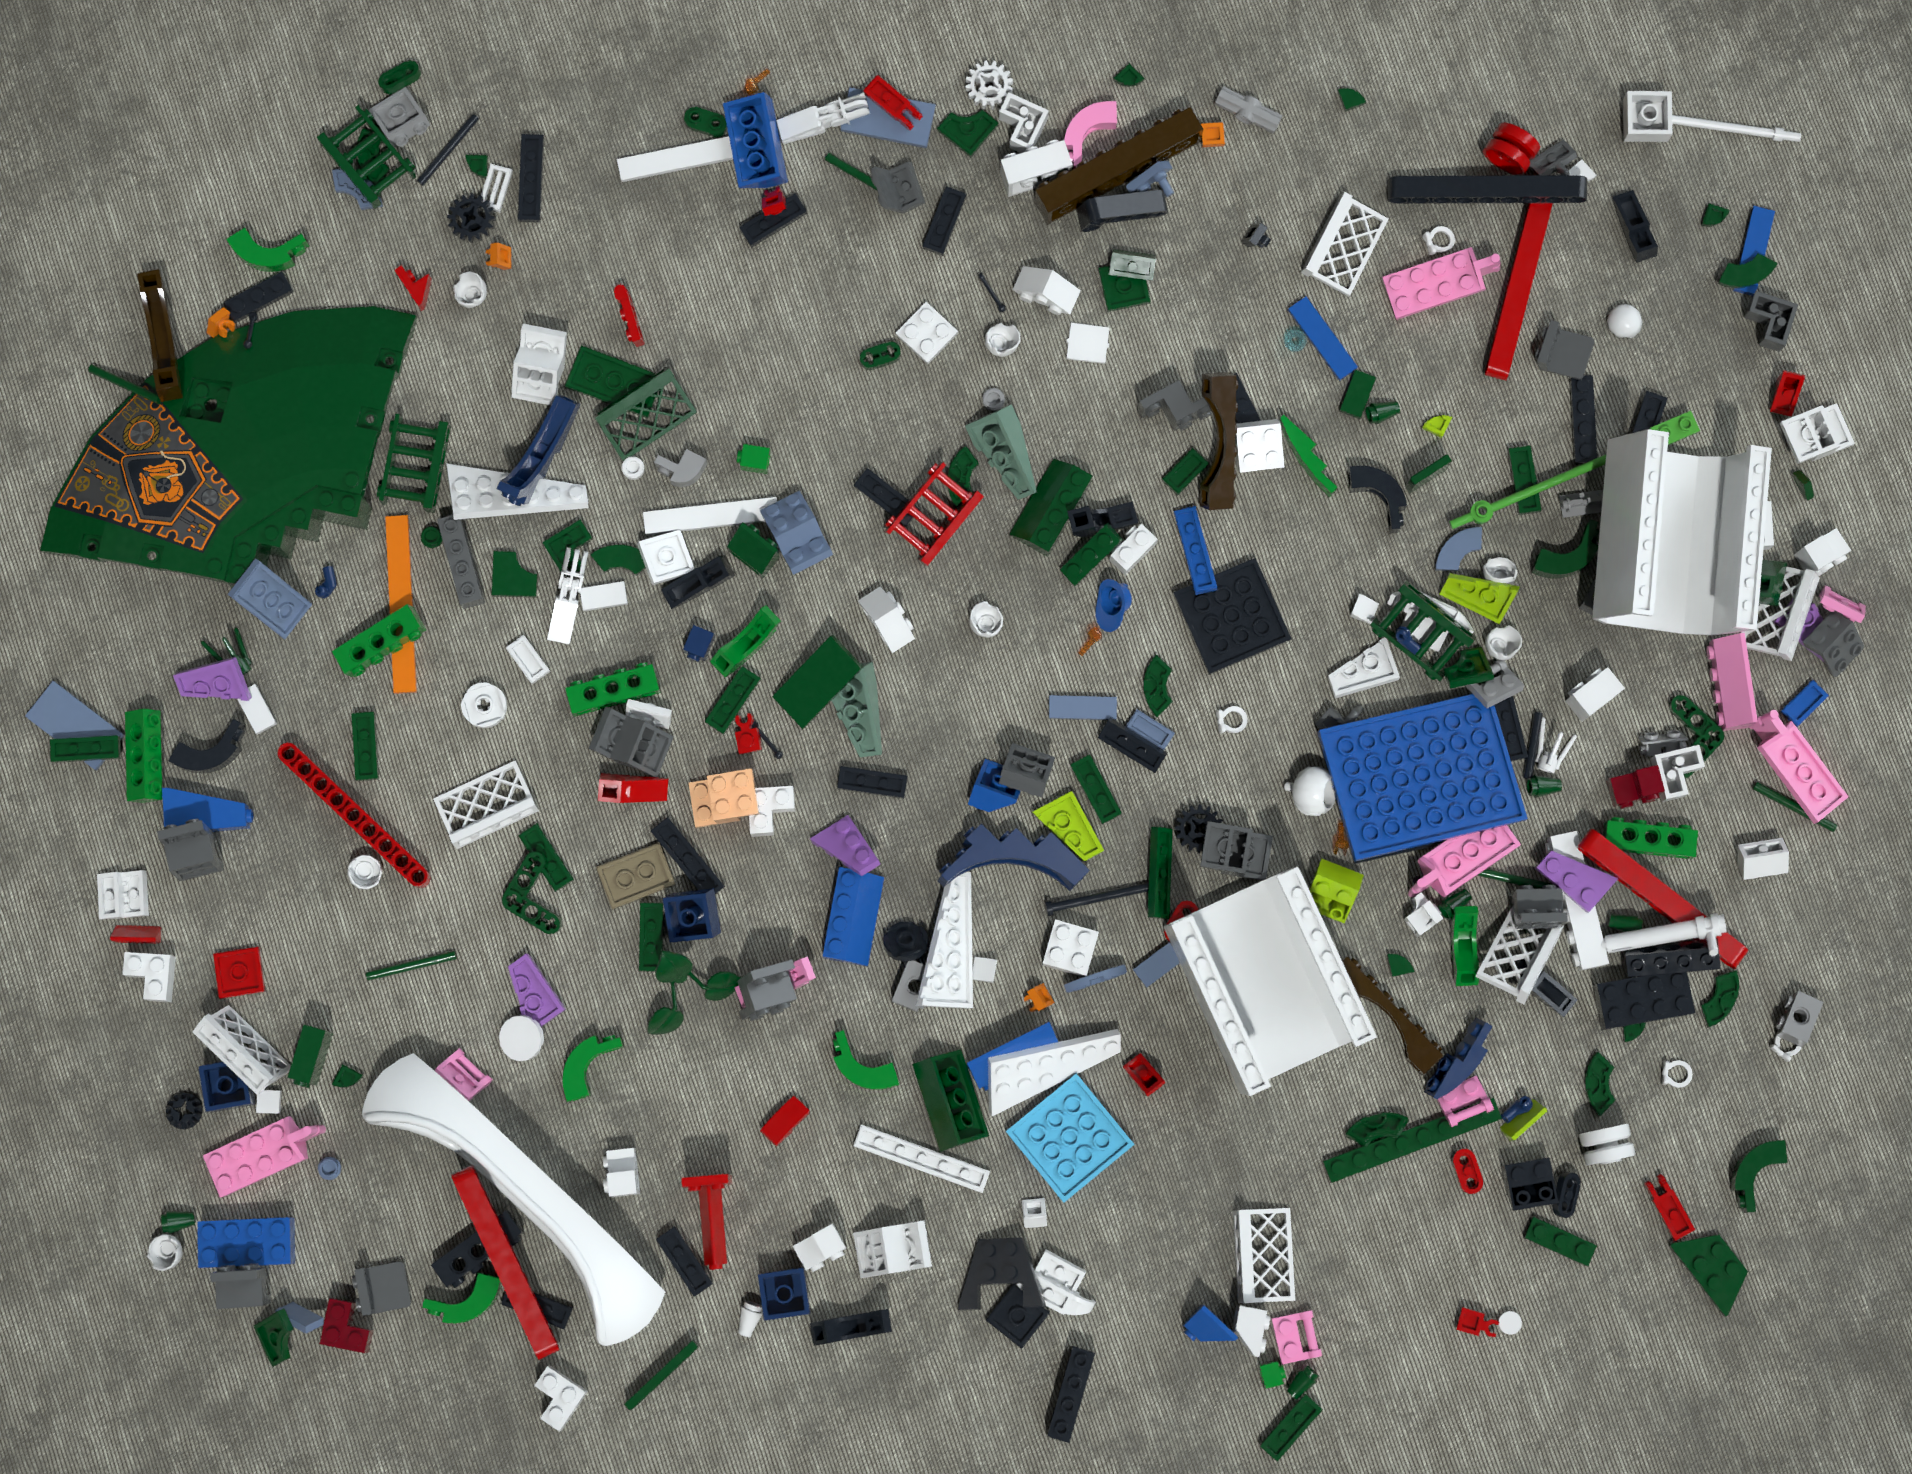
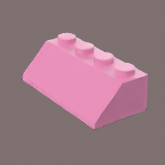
[1706,633,1758,731]

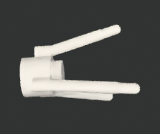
[1535,717,1577,774]

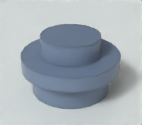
[318,1157,341,1180]

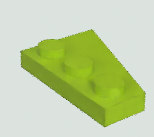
[1440,573,1520,624]
[1032,791,1104,862]

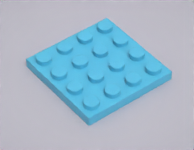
[1006,1073,1135,1203]

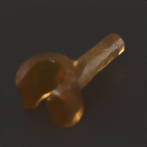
[744,69,770,95]
[1078,627,1102,657]
[1333,823,1349,856]

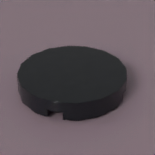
[883,921,929,962]

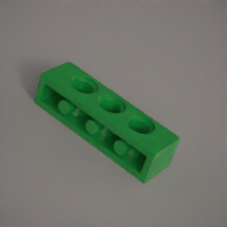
[332,604,427,677]
[565,662,661,717]
[125,709,162,803]
[1603,817,1698,860]

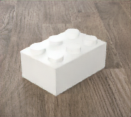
[1000,140,1072,197]

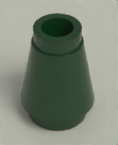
[1365,401,1400,425]
[1526,775,1562,798]
[1438,889,1472,920]
[1609,914,1644,933]
[161,1211,195,1234]
[1286,1364,1319,1399]

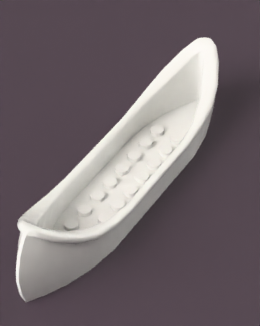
[362,1053,665,1346]

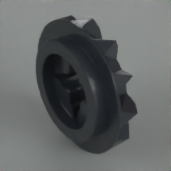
[165,1093,203,1129]

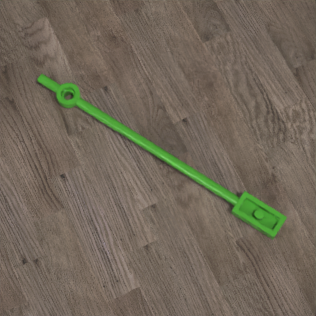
[1449,411,1700,529]

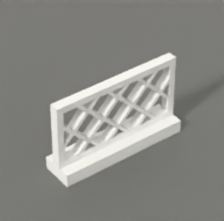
[1300,192,1388,296]
[1741,567,1820,661]
[433,761,539,849]
[1476,905,1564,1004]
[192,1005,291,1095]
[1233,1208,1295,1303]

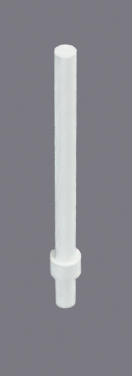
[1672,115,1801,142]

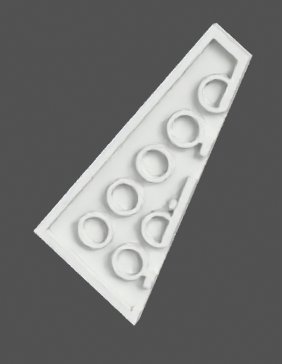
[447,464,588,520]

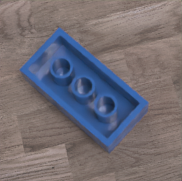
[197,1217,295,1268]

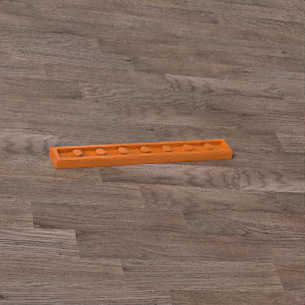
[385,515,417,694]

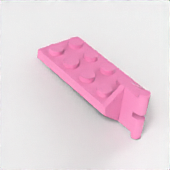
[1382,247,1500,320]
[1750,710,1848,824]
[1408,825,1521,898]
[203,1116,326,1198]

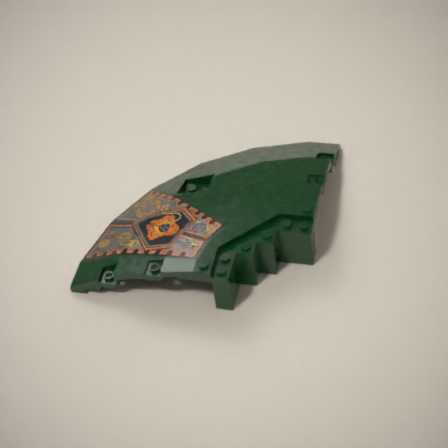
[40,306,417,588]

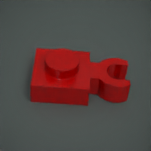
[762,186,786,216]
[735,713,762,755]
[1456,1307,1500,1337]

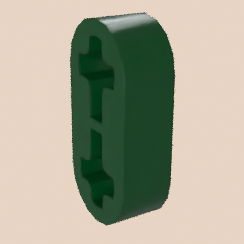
[860,342,901,370]

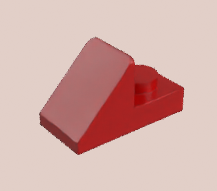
[394,265,432,311]
[1770,370,1805,417]
[1123,1053,1166,1097]

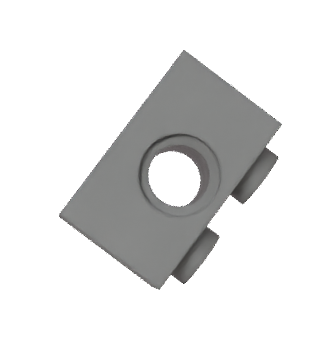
[892,960,925,1012]
[1776,991,1823,1047]

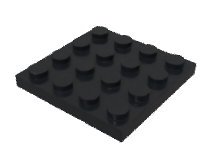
[1173,558,1292,675]

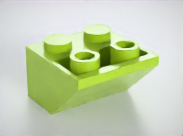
[1309,858,1364,924]

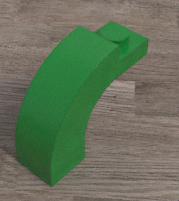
[226,228,310,272]
[710,605,781,677]
[1451,906,1480,986]
[832,1030,900,1090]
[563,1035,624,1103]
[422,1273,502,1323]

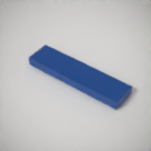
[1733,206,1775,296]
[1288,297,1358,381]
[1174,506,1217,595]

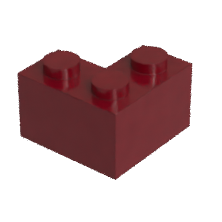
[1606,765,1665,809]
[319,1298,374,1353]

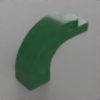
[1531,519,1600,579]
[1730,1140,1788,1213]

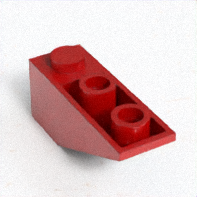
[597,773,669,803]

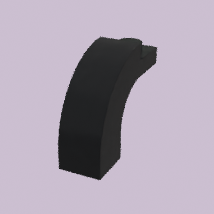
[1347,466,1407,534]
[1067,501,1139,537]
[168,719,245,773]
[809,1309,892,1346]

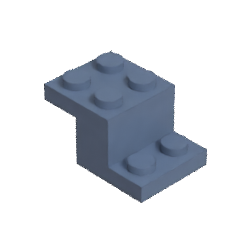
[760,490,833,575]

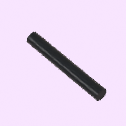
[1523,712,1543,779]

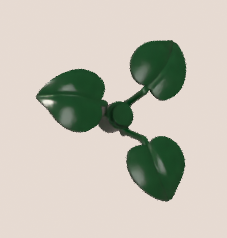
[647,950,742,1035]

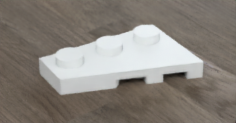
[1328,637,1400,698]

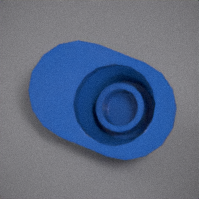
[1095,579,1132,632]

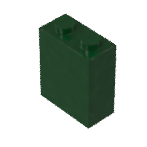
[287,1025,333,1089]

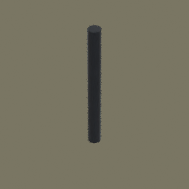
[416,114,479,186]

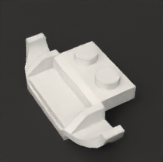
[1387,591,1474,652]
[1017,1249,1096,1315]

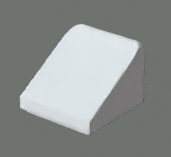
[1350,593,1379,624]
[972,957,997,983]
[1022,1198,1047,1228]

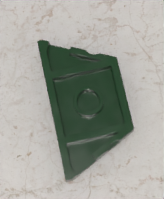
[1669,1235,1748,1317]

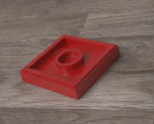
[213,947,265,999]

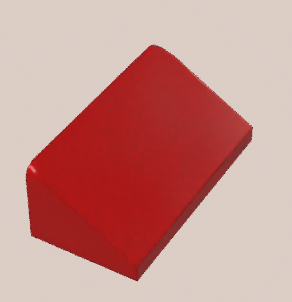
[110,925,161,944]

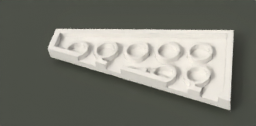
[916,872,973,1009]
[988,1029,1121,1116]

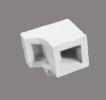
[1404,892,1443,937]

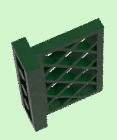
[593,367,697,462]

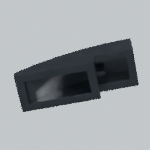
[1612,190,1658,263]
[661,556,735,609]
[1505,959,1578,1017]

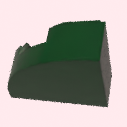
[1113,63,1145,87]
[1337,88,1366,112]
[466,155,489,179]
[1701,204,1730,227]
[1792,470,1814,501]
[1387,954,1415,977]
[1623,1023,1646,1042]
[332,1065,364,1088]

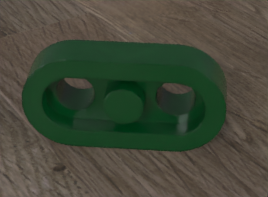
[378,61,421,94]
[684,107,727,137]

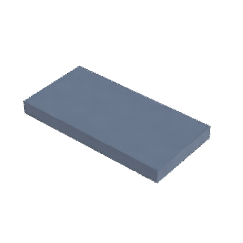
[841,88,936,148]
[227,558,312,639]
[25,681,125,771]

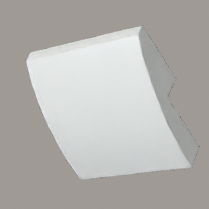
[97,870,149,920]

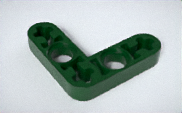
[1669,695,1725,779]
[502,851,562,934]

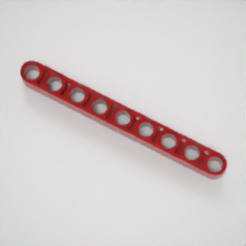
[1484,203,1553,381]
[278,743,431,888]
[1577,829,1749,969]
[451,1165,560,1360]

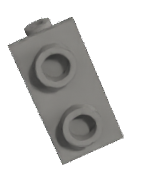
[1559,490,1603,518]
[1638,730,1688,757]

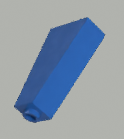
[162,788,253,832]

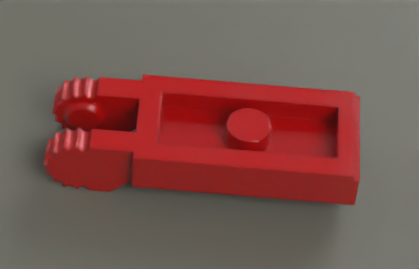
[863,75,923,130]
[614,284,645,347]
[1644,1174,1695,1241]

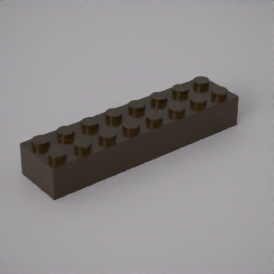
[1034,107,1204,225]

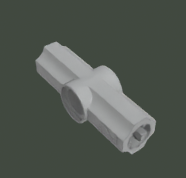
[1215,86,1282,134]

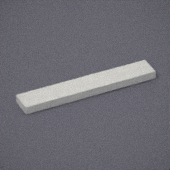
[617,136,733,182]
[643,497,777,535]
[854,1125,990,1193]

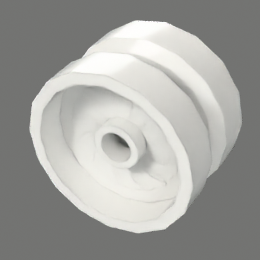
[1579,1124,1636,1166]

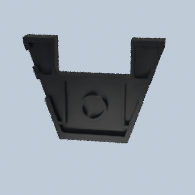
[958,1237,1046,1311]

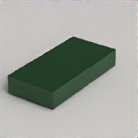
[1339,370,1376,419]
[1162,448,1209,496]

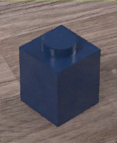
[683,625,715,662]

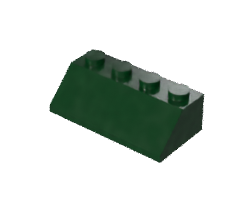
[1009,459,1093,557]
[912,1049,989,1152]

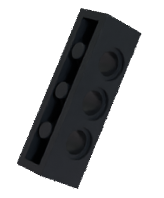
[1626,938,1721,977]
[431,1210,524,1289]
[1046,1346,1095,1443]

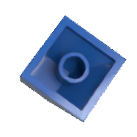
[968,759,1021,812]
[1183,1305,1238,1342]

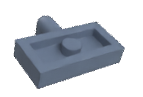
[1126,161,1174,197]

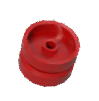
[1483,122,1541,176]

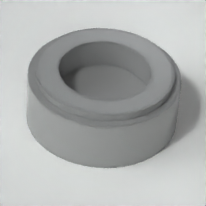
[982,388,1005,412]

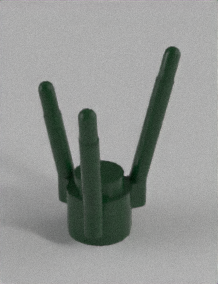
[201,628,252,675]

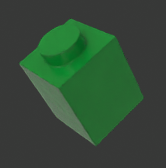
[737,444,771,474]

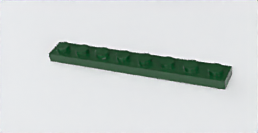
[1323,1098,1502,1183]

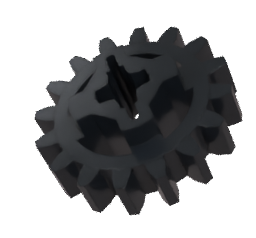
[447,193,496,243]
[1174,804,1223,854]

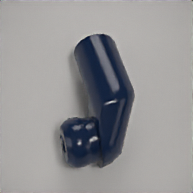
[315,566,337,598]
[1395,626,1421,655]
[1501,1096,1533,1123]

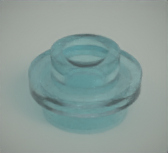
[1284,330,1307,352]

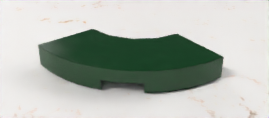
[357,128,390,186]
[1718,253,1778,288]
[948,446,979,508]
[590,545,646,576]
[1143,655,1173,718]
[1700,970,1739,1028]
[1585,1052,1616,1116]
[1346,1112,1409,1147]

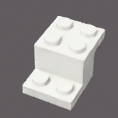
[511,324,567,405]
[1780,403,1855,464]
[853,1221,932,1278]

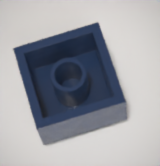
[663,888,721,943]
[198,1062,256,1113]
[758,1268,811,1321]

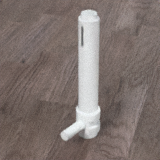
[1601,913,1727,956]

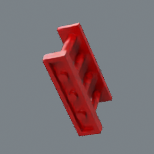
[884,462,984,566]

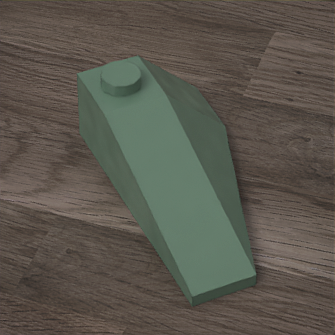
[965,404,1037,500]
[832,662,882,757]

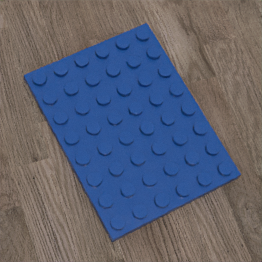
[1317,694,1528,862]

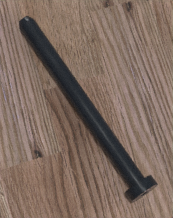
[1044,882,1149,916]

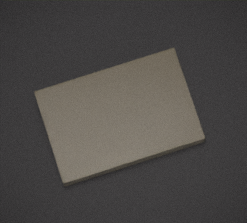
[596,843,676,910]

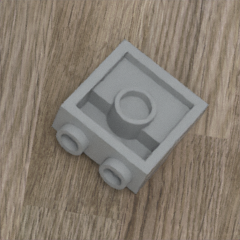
[369,87,430,147]

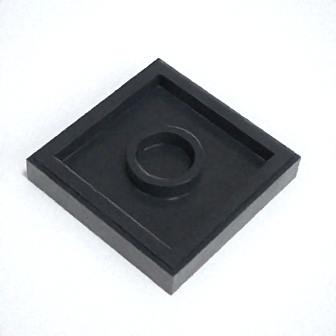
[986,1284,1050,1349]

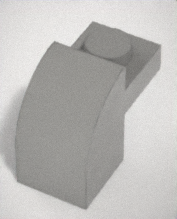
[654,449,708,487]

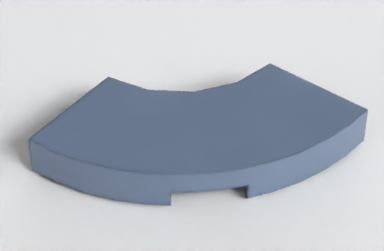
[332,169,383,210]
[1435,527,1482,571]
[1064,964,1127,993]

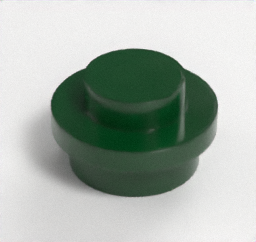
[421,526,443,549]

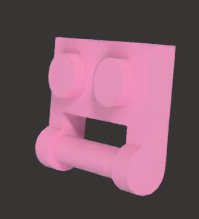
[1819,585,1866,623]
[434,1048,493,1101]
[1436,1076,1494,1127]
[1271,1310,1322,1365]

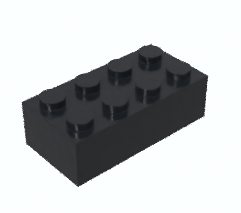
[1592,972,1695,1031]

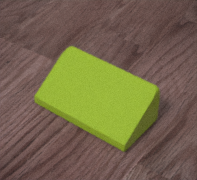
[1500,1099,1547,1141]

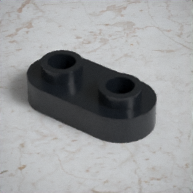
[1552,1172,1581,1218]

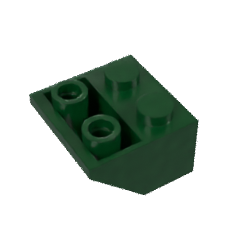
[727,522,780,579]
[1759,560,1787,606]

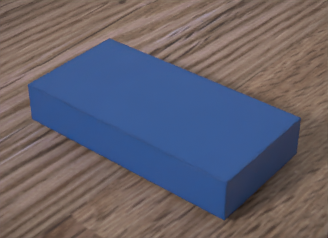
[1780,680,1829,727]

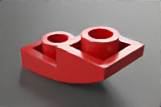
[760,1096,810,1147]

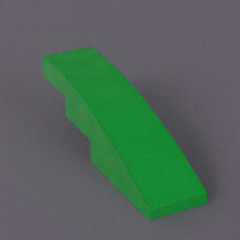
[1279,414,1337,498]

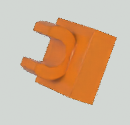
[1201,122,1225,148]
[486,242,511,270]
[207,307,235,338]
[1023,983,1055,1012]

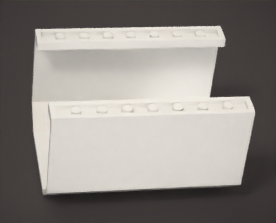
[1592,429,1772,635]
[1164,867,1377,1096]

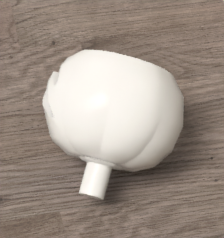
[1284,767,1336,816]

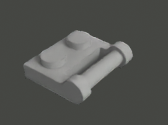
[1465,659,1524,709]

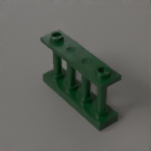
[316,105,416,209]
[377,414,451,513]
[1370,580,1476,681]

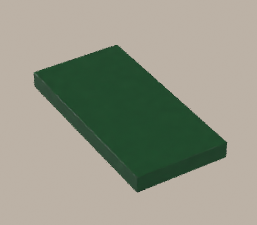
[565,345,660,419]
[772,635,864,729]

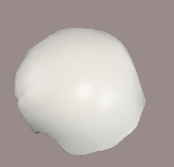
[454,271,487,308]
[1607,304,1643,338]
[985,323,1021,357]
[1483,557,1518,585]
[969,602,1003,638]
[1485,625,1522,660]
[347,855,382,890]
[147,1234,183,1271]

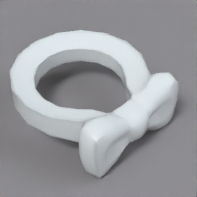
[1422,226,1455,255]
[1216,706,1247,733]
[1770,1036,1801,1062]
[1662,1060,1693,1088]

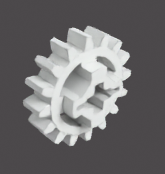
[965,61,1013,109]

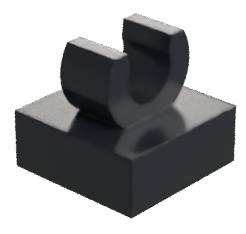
[1241,223,1271,248]

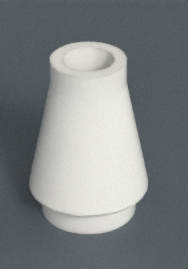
[738,1301,763,1337]

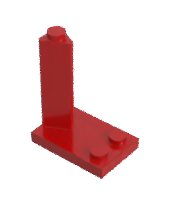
[681,1174,732,1270]

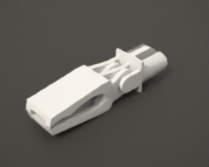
[777,93,870,144]
[547,547,589,645]

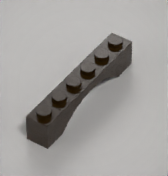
[137,269,183,402]
[1200,372,1238,510]
[1342,957,1444,1076]

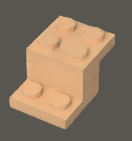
[689,768,759,828]

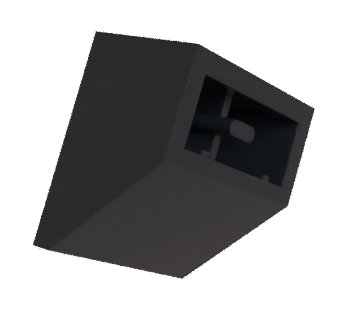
[1501,1157,1559,1211]

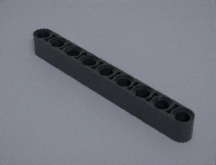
[1388,175,1587,204]

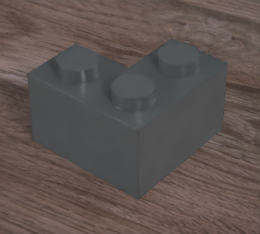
[1744,291,1799,352]

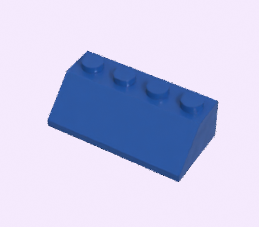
[723,92,788,188]
[823,867,884,967]
[967,1022,1058,1091]

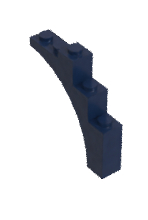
[496,395,581,506]
[938,824,1090,891]

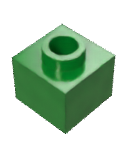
[1258,1361,1286,1389]

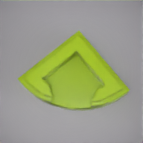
[1422,415,1452,438]

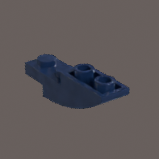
[1424,1017,1493,1099]

